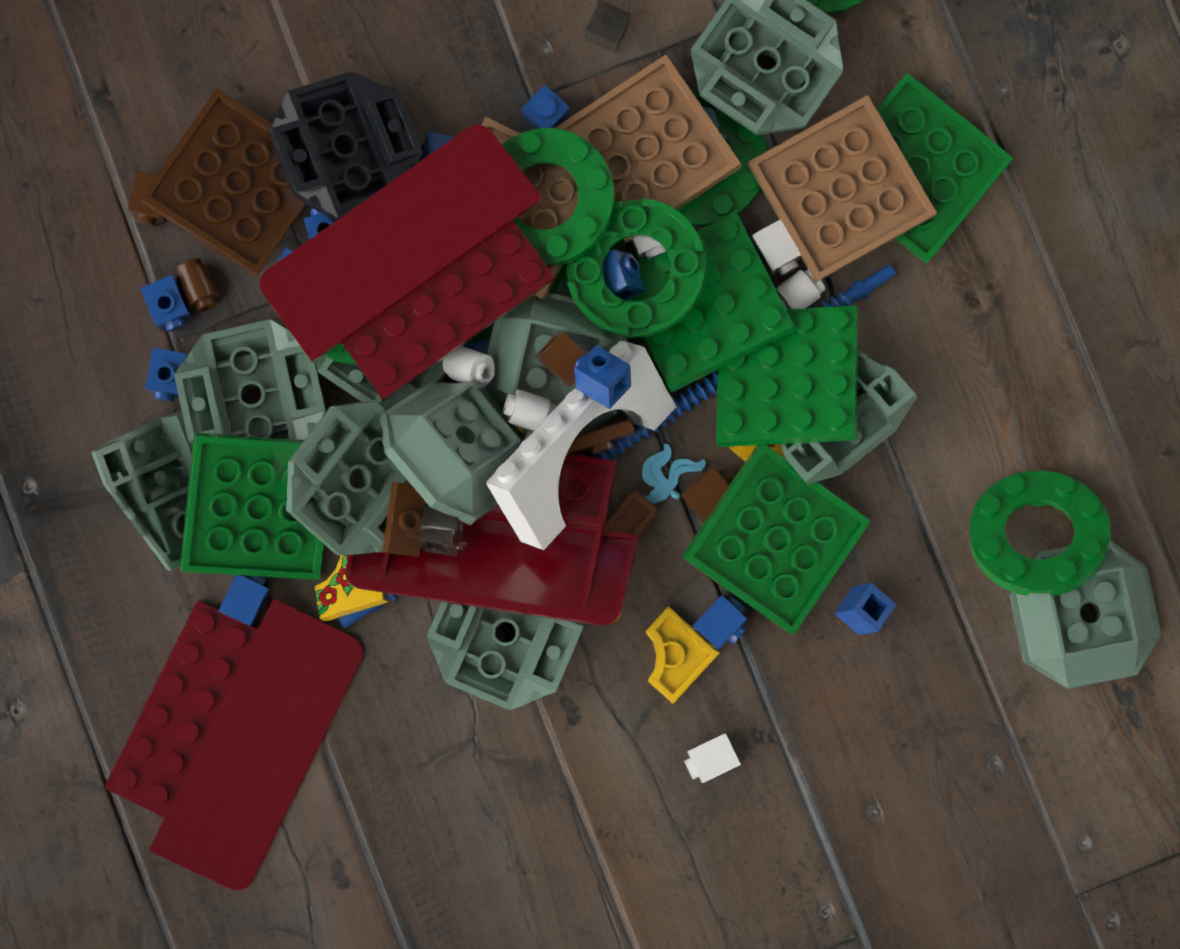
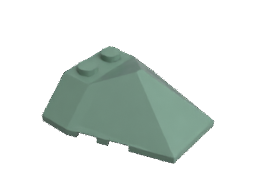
[781,350,917,484]
[91,411,193,571]

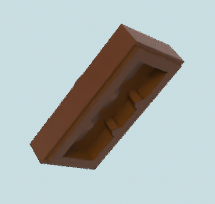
[567,420,637,455]
[382,482,427,557]
[604,489,660,536]

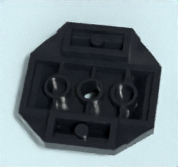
[268,72,423,222]

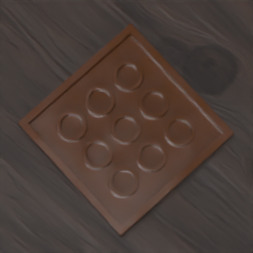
[140,88,306,278]

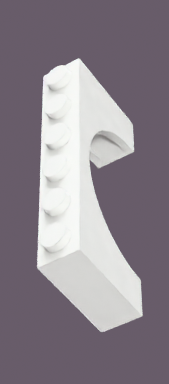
[486,340,676,550]

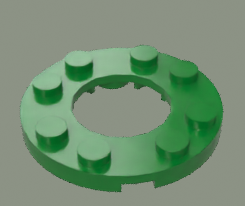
[677,90,767,226]
[502,128,615,267]
[567,198,707,338]
[969,470,1110,596]

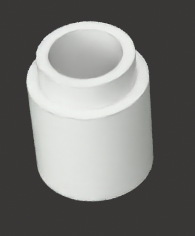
[775,269,825,310]
[443,346,495,388]
[503,389,557,431]

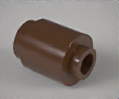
[176,258,220,312]

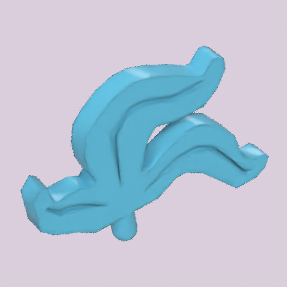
[642,444,706,505]

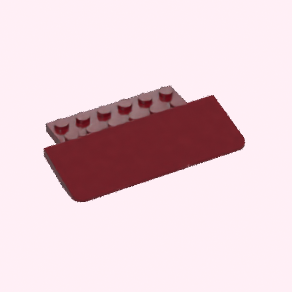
[260,125,555,401]
[345,454,640,626]
[104,598,363,890]

